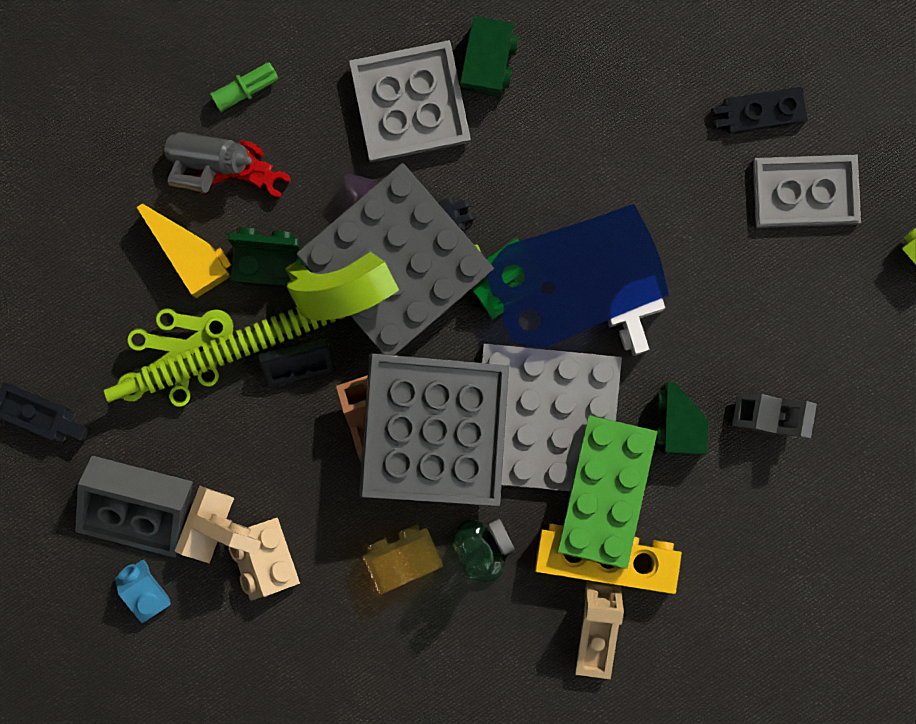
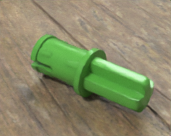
[210,63,278,113]

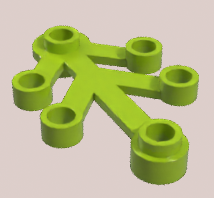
[117,308,233,406]

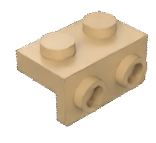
[229,518,300,601]

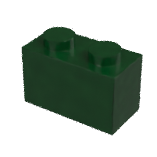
[460,16,519,98]

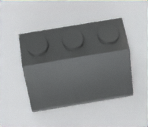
[75,456,193,558]

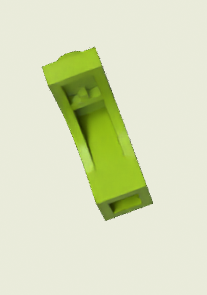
[285,252,399,320]

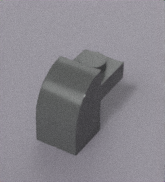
[732,392,817,438]

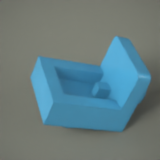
[115,560,171,623]

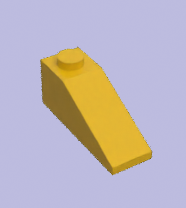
[137,203,231,298]

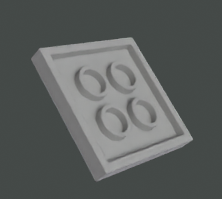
[349,40,471,163]

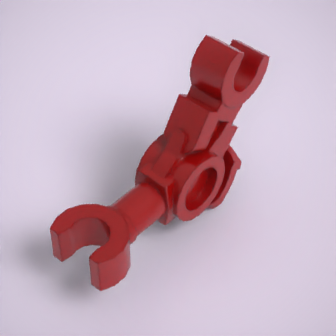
[195,140,291,199]

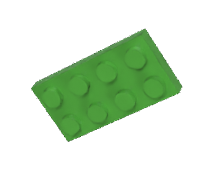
[557,415,658,569]

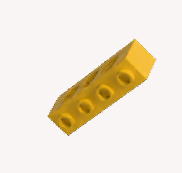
[535,524,682,594]

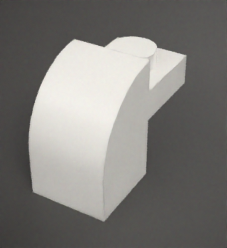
[608,275,665,356]

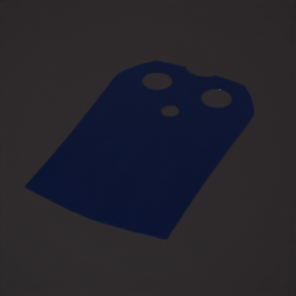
[487,204,669,347]

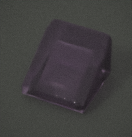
[343,173,378,199]

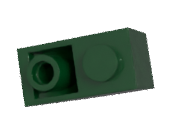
[656,382,709,455]

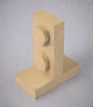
[175,486,262,563]
[575,581,624,679]

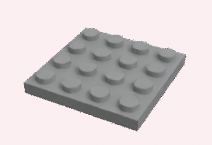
[482,344,622,492]

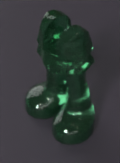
[453,520,505,582]

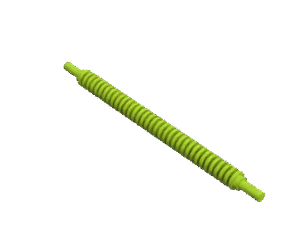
[103,244,481,403]

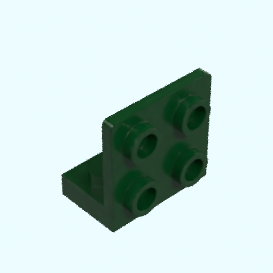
[227,228,303,287]

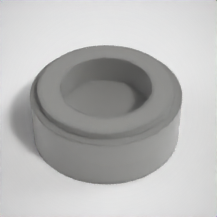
[488,519,515,555]

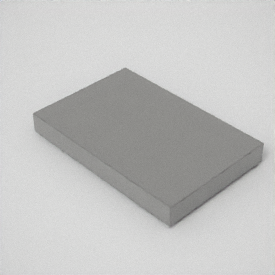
[753,155,861,228]

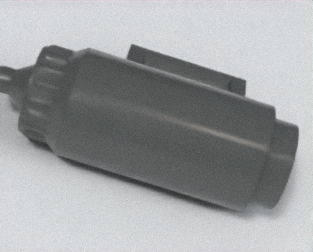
[164,132,252,193]

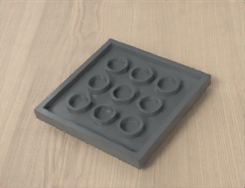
[297,163,494,355]
[359,354,509,506]

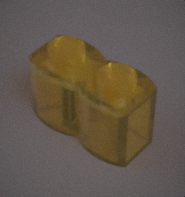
[362,524,444,595]

